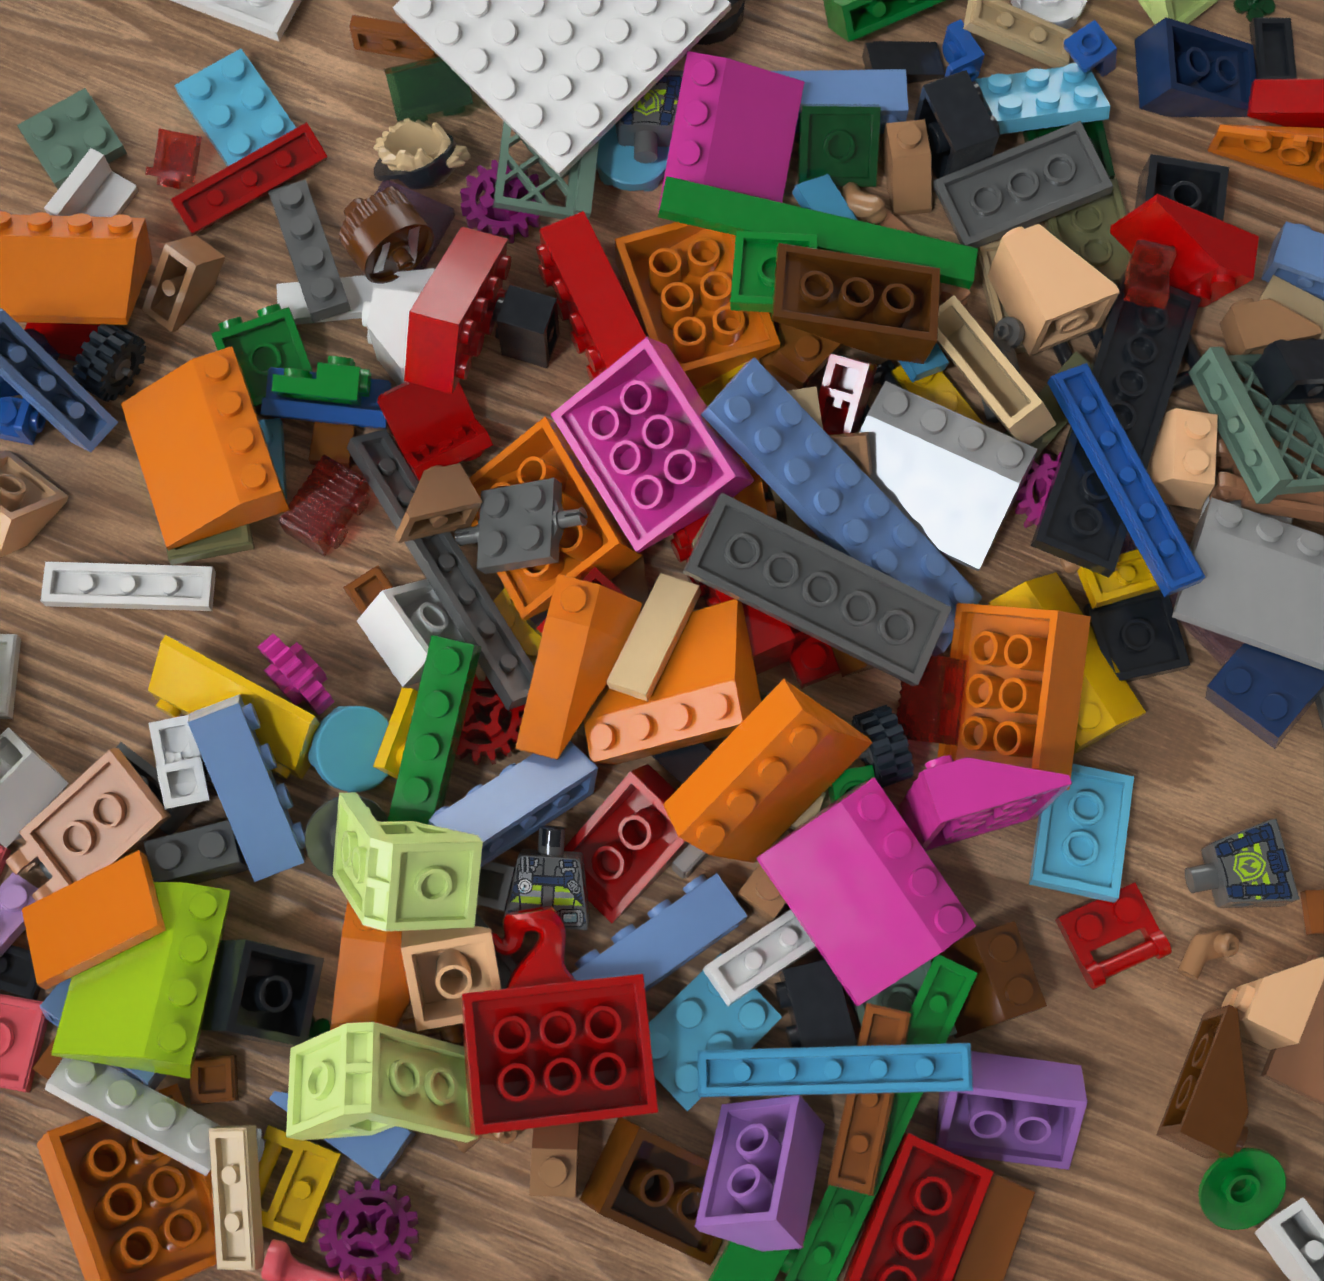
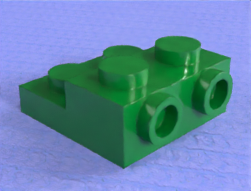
[730,231,818,321]
[211,304,313,407]
[272,356,372,406]

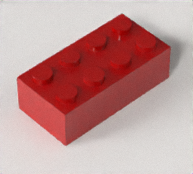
[404,226,512,394]
[843,1133,994,1281]

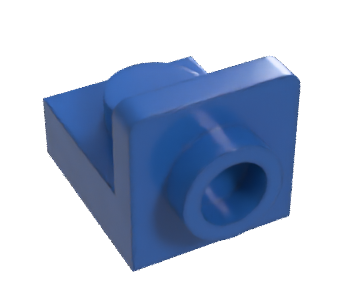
[942,19,985,82]
[1064,19,1117,77]
[0,396,46,445]

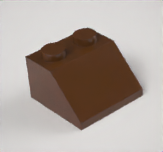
[931,921,1047,1039]

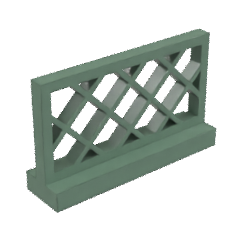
[493,121,599,219]
[1188,347,1324,504]

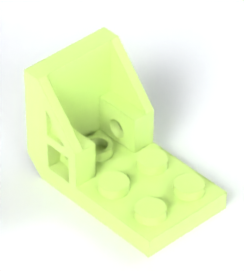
[332,792,483,931]
[286,1022,478,1143]

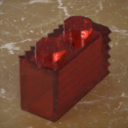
[278,454,371,556]
[896,656,967,746]

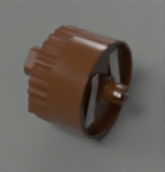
[339,186,434,284]

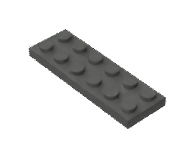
[683,493,952,686]

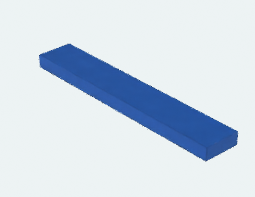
[1047,363,1206,597]

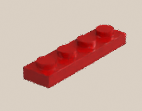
[170,122,328,236]

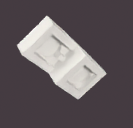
[148,715,210,809]

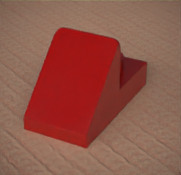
[789,626,840,689]

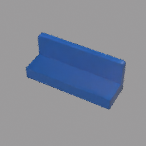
[261,367,391,430]

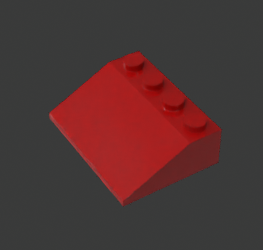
[461,974,658,1135]

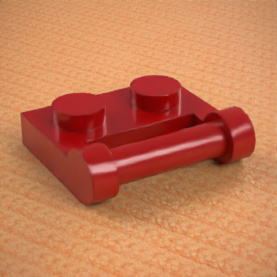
[1055,882,1172,990]

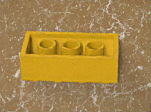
[988,572,1146,754]
[148,635,320,780]

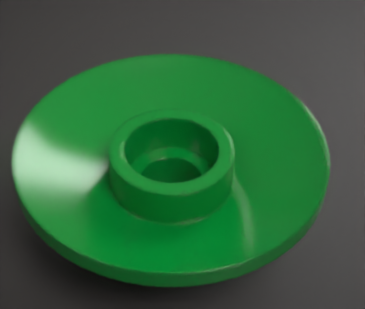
[1198,1148,1286,1230]

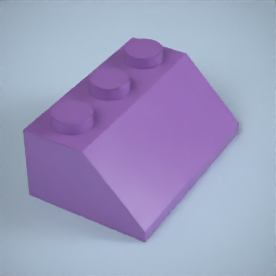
[935,1051,1087,1170]
[695,1095,825,1251]

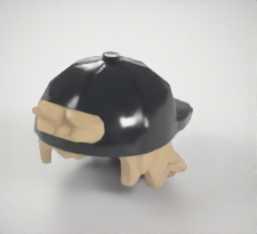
[373,118,471,189]

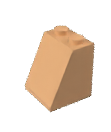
[987,224,1120,356]

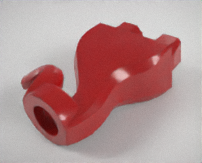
[492,906,577,989]

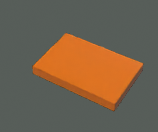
[22,850,166,990]

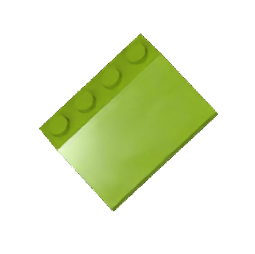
[51,882,230,1078]

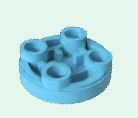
[596,125,670,192]
[308,705,389,792]

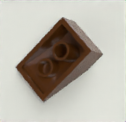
[1156,1005,1249,1159]
[579,1117,723,1266]

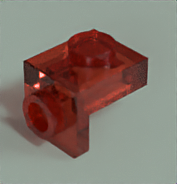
[145,128,202,189]
[1124,240,1176,309]

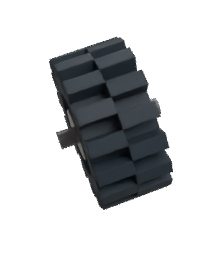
[73,324,146,402]
[852,705,914,788]

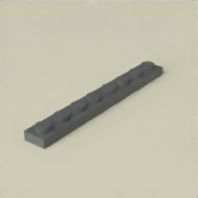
[347,429,534,711]

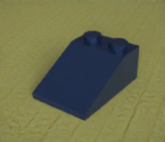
[1134,17,1256,117]
[1205,643,1324,749]

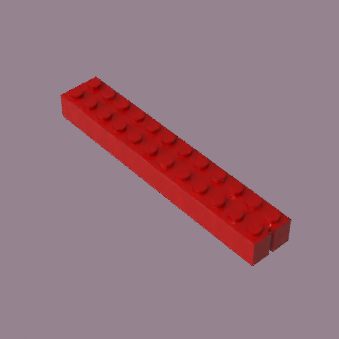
[536,211,795,675]

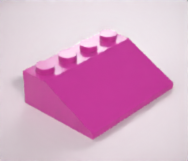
[658,51,805,211]
[551,337,755,553]
[899,755,1072,851]
[756,777,976,1006]

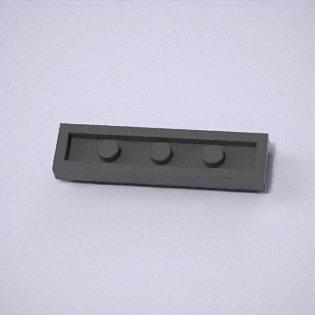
[268,179,351,323]

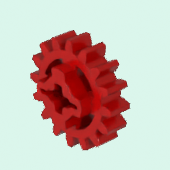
[456,674,526,765]

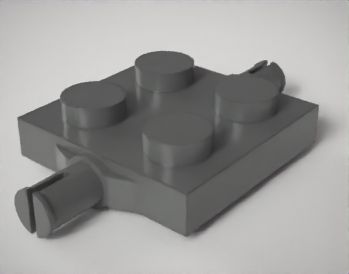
[455,478,588,574]

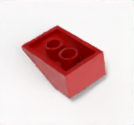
[1110,194,1259,308]
[564,764,690,924]

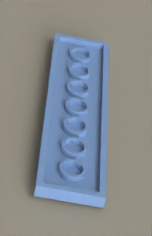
[700,357,982,656]

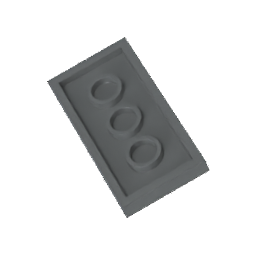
[934,121,1113,248]

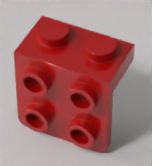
[377,382,493,481]

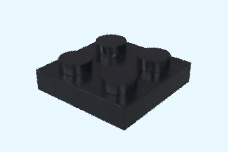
[1083,589,1190,682]

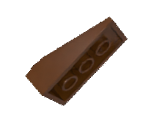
[772,243,940,364]

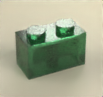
[383,56,473,122]

